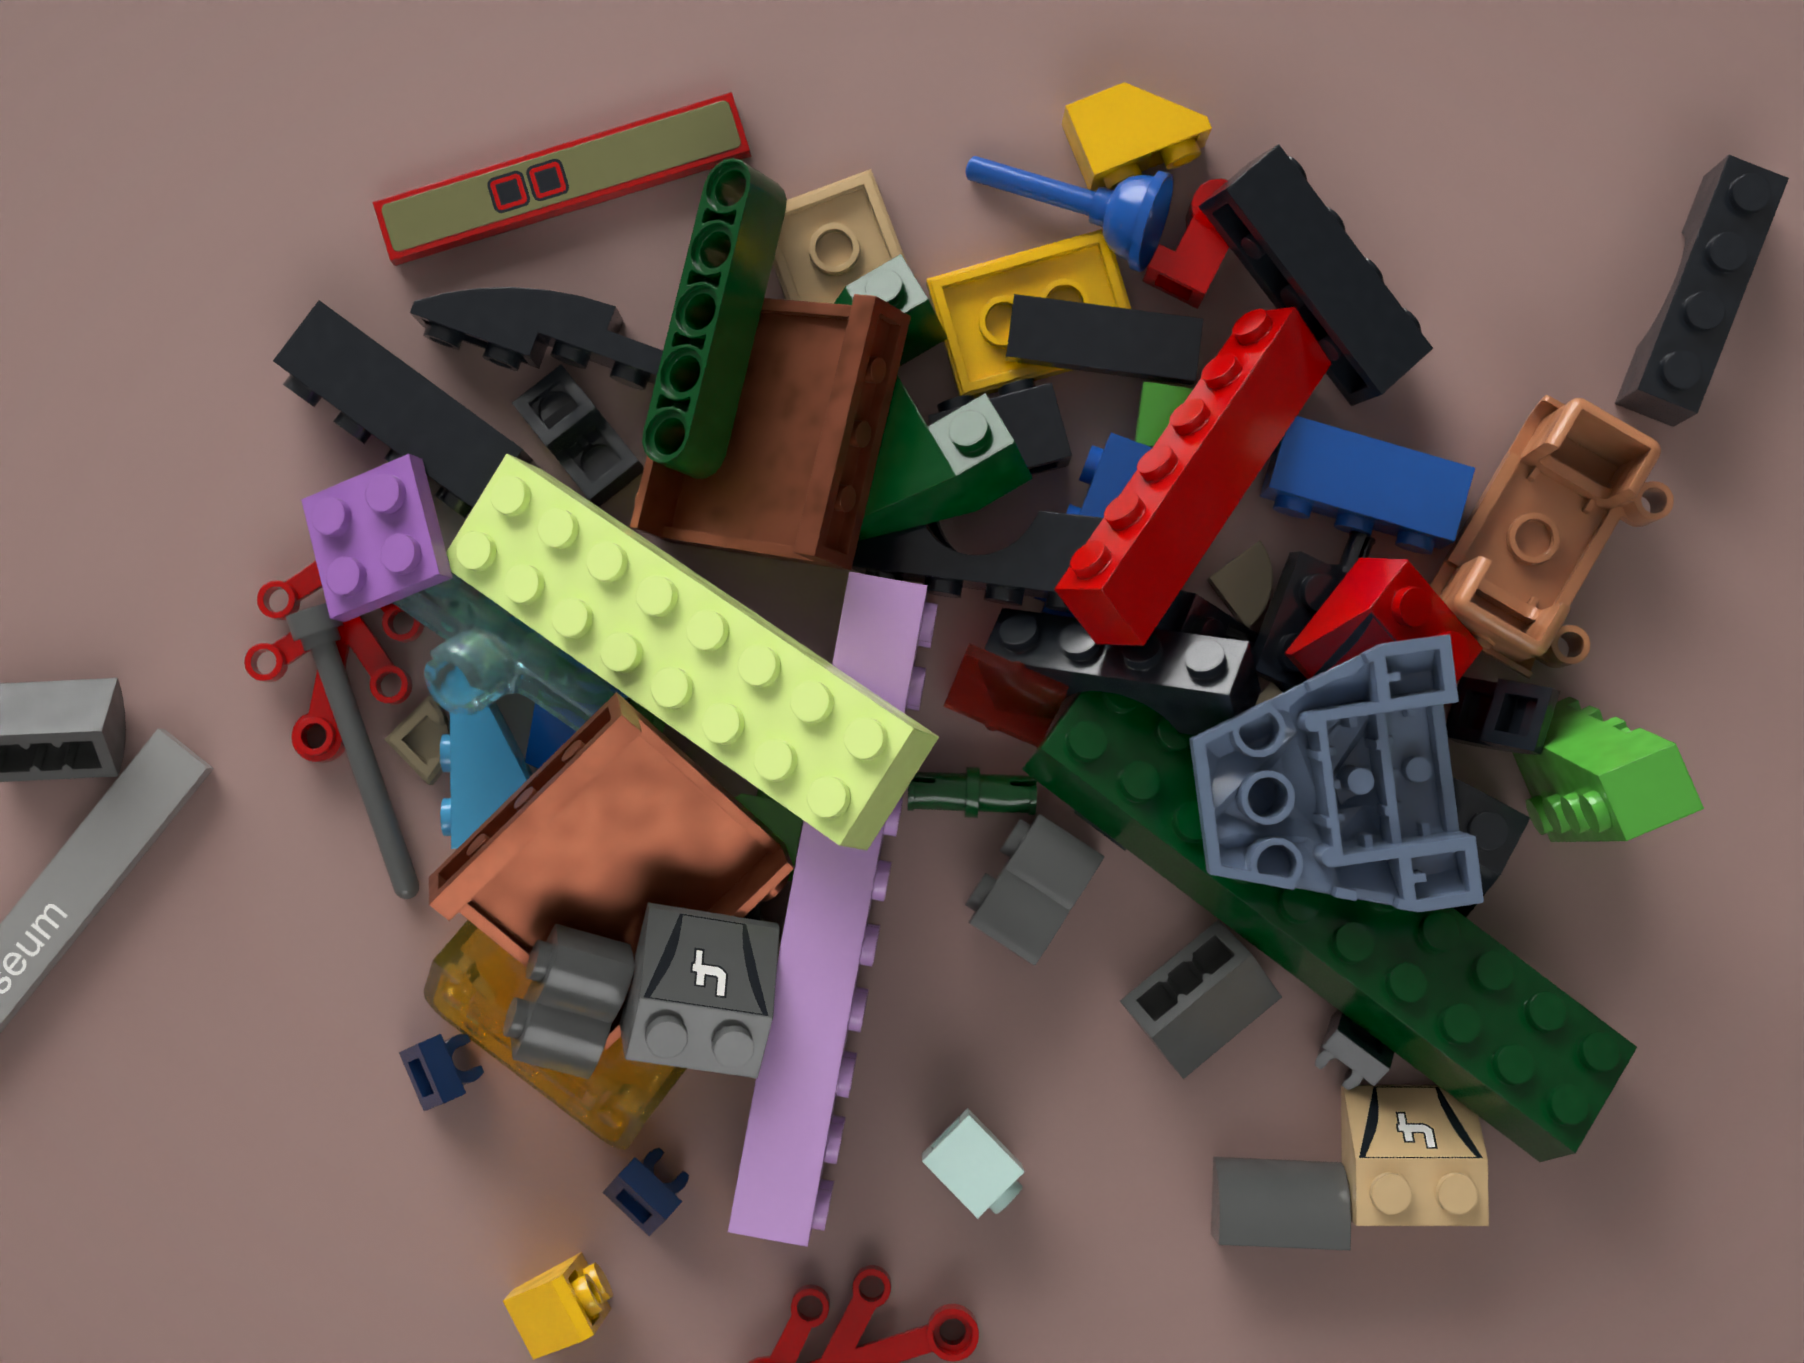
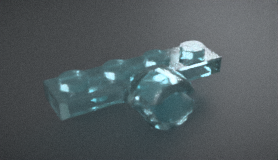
[393,572,631,731]

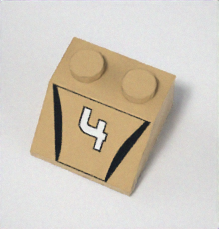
[1341,1085,1489,1226]

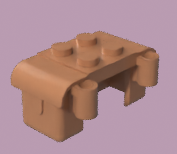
[1430,395,1674,679]

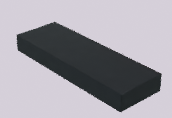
[1005,294,1204,385]

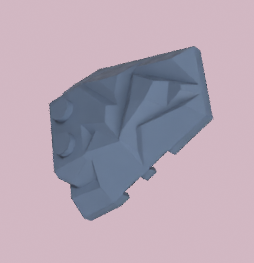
[1189,635,1484,912]

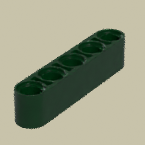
[642,158,787,479]

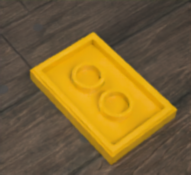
[926,229,1131,398]

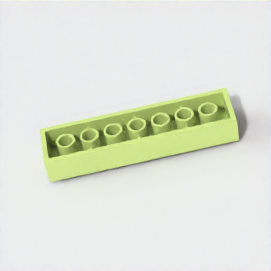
[446,454,939,850]

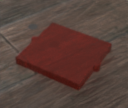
[943,643,1069,748]

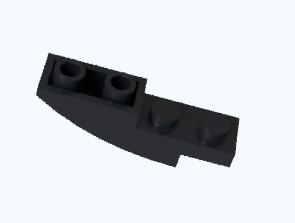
[410,287,663,390]

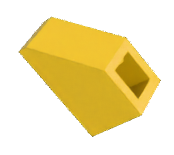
[1061,82,1212,191]
[503,1252,613,1360]

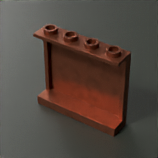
[630,294,911,571]
[429,692,794,1050]

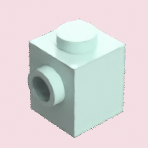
[922,1108,1025,1219]

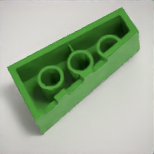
[1513,697,1704,842]

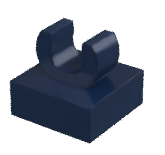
[399,1034,484,1111]
[602,1147,689,1236]

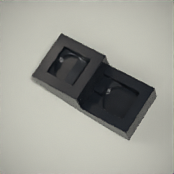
[512,364,644,507]
[1446,676,1560,755]

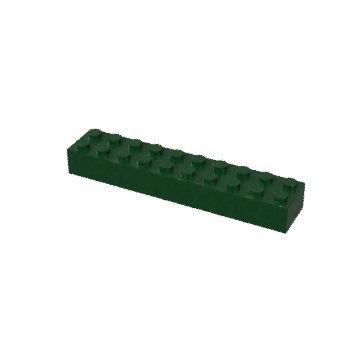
[1022,691,1637,1162]

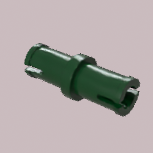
[907,767,1037,818]

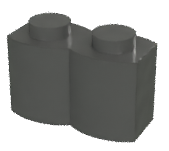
[965,814,1105,965]
[503,924,635,1079]

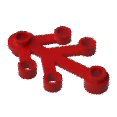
[244,561,424,763]
[748,1265,979,1363]

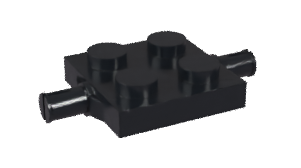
[1251,531,1376,693]

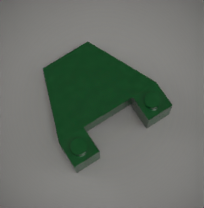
[834,254,1033,541]

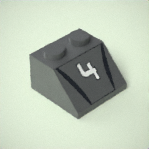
[619,902,780,1079]

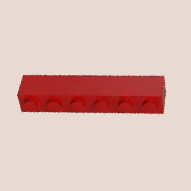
[1054,307,1331,646]

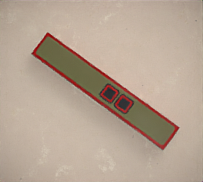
[373,92,752,266]

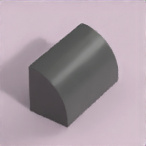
[0,678,126,782]
[1120,920,1282,1079]
[1211,1157,1351,1251]

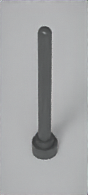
[285,603,419,899]

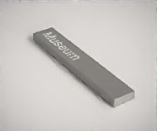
[0,728,214,1033]

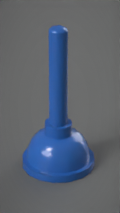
[965,156,1174,272]

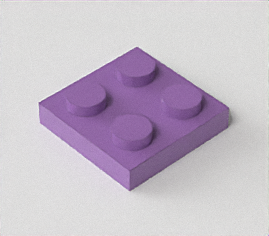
[301,454,453,622]

